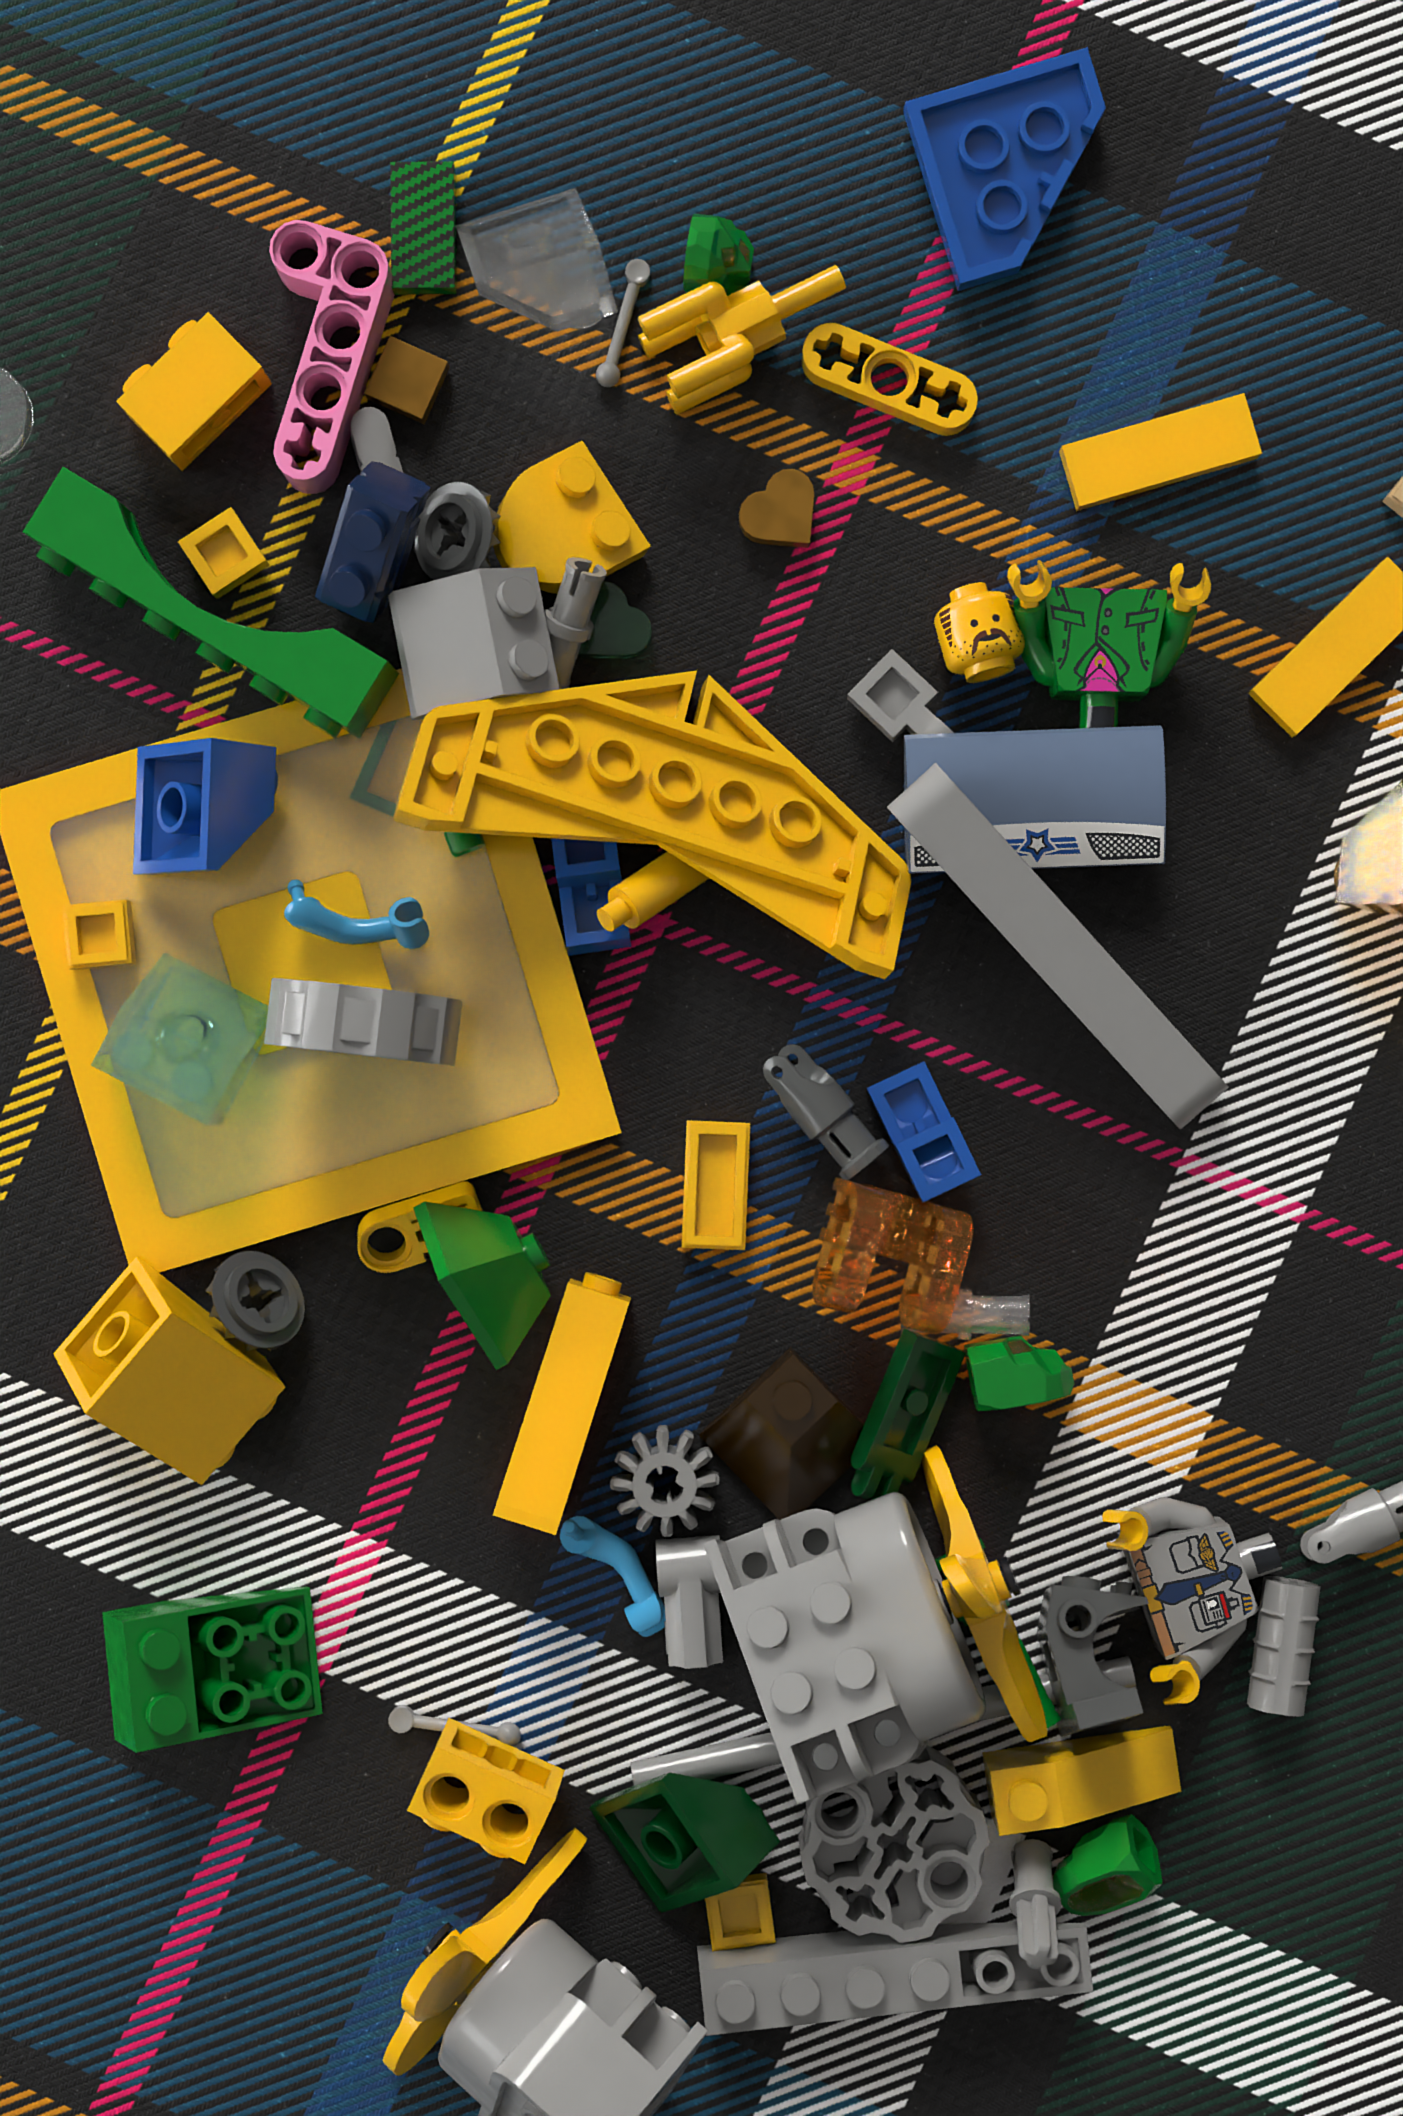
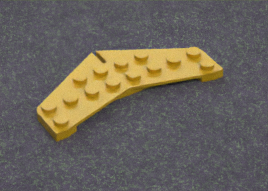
[392,671,911,980]

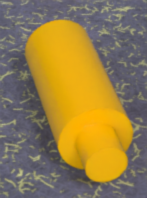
[597,852,710,932]

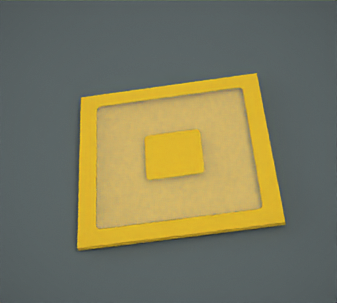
[0,669,622,1273]

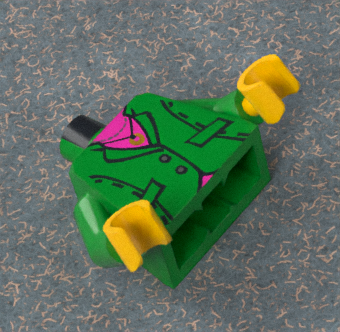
[1007,560,1211,728]

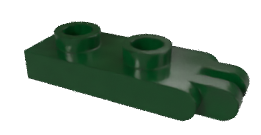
[851,1328,966,1500]

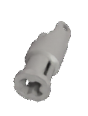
[1300,1481,1403,1564]

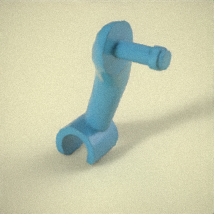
[284,879,429,949]
[560,1516,666,1637]

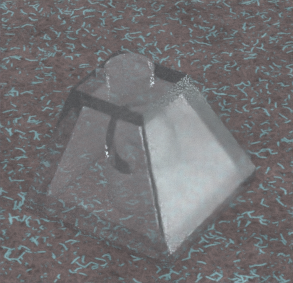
[456,188,618,332]

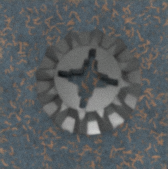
[415,482,501,580]
[206,1251,305,1352]

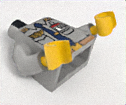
[1102,1497,1282,1705]

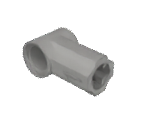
[656,1535,723,1669]

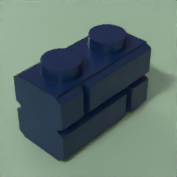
[315,461,431,623]

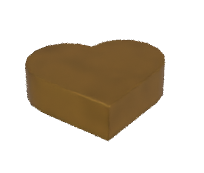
[739,469,814,548]

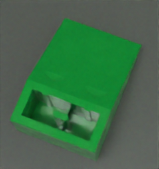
[102,1586,323,1753]

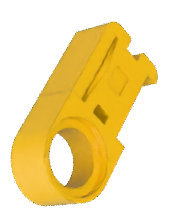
[357,1181,482,1273]

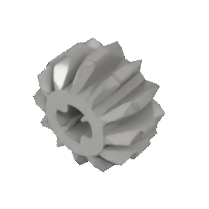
[610,1425,719,1537]

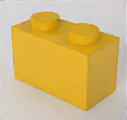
[116,312,272,471]

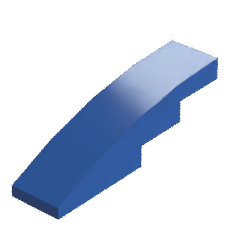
[551,838,631,956]

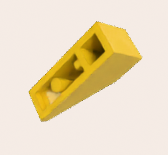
[982,1725,1181,1836]

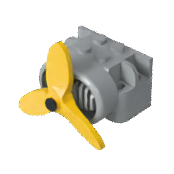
[703,1445,1047,1804]
[383,1828,708,2116]

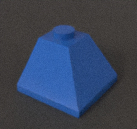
[133,738,278,875]

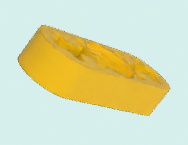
[802,323,978,436]

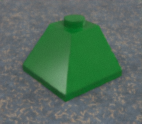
[413,1202,551,1370]

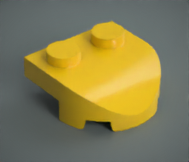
[493,441,651,594]

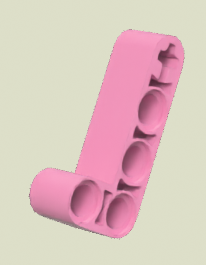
[269,220,394,494]

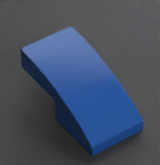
[866,1061,981,1203]

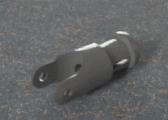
[763,1044,889,1182]

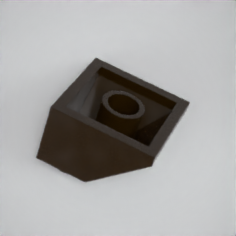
[699,1347,864,1520]

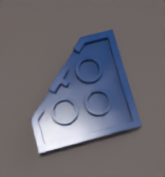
[903,47,1106,291]

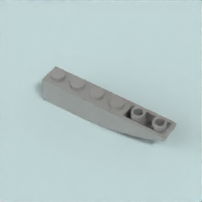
[697,1922,1093,2036]

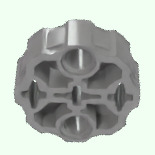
[264,978,462,1066]
[798,1745,990,1943]

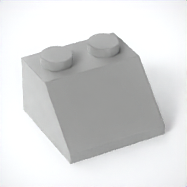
[388,567,560,720]

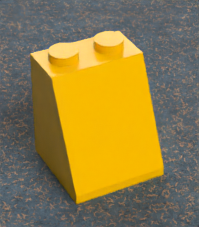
[53,1256,285,1485]

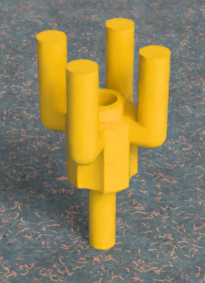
[638,265,846,415]

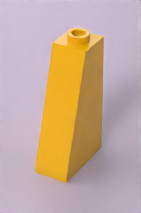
[493,1272,631,1535]

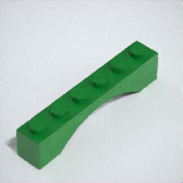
[23,467,399,739]

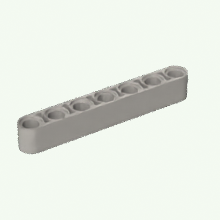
[887,763,1229,1130]

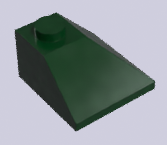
[589,1772,780,1913]

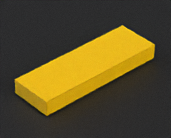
[1059,393,1262,511]
[1248,556,1403,738]

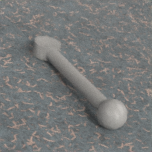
[595,259,650,387]
[388,1705,521,1746]

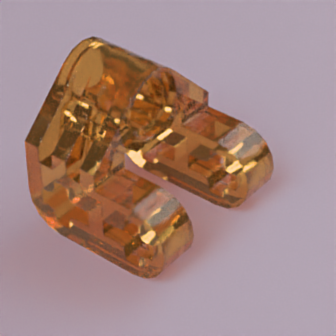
[812,1177,973,1334]

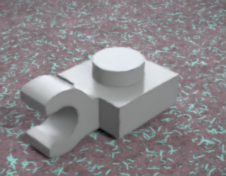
[847,649,954,742]

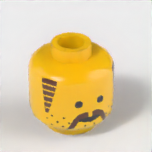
[934,582,1025,683]

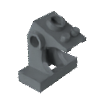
[1036,1576,1149,1737]

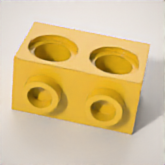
[407,1718,565,1864]

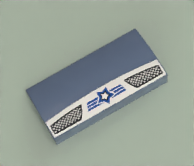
[904,725,1166,873]

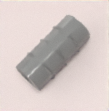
[1247,1576,1320,1717]

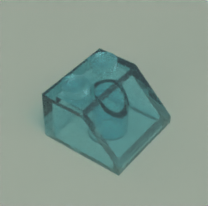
[91,952,268,1125]

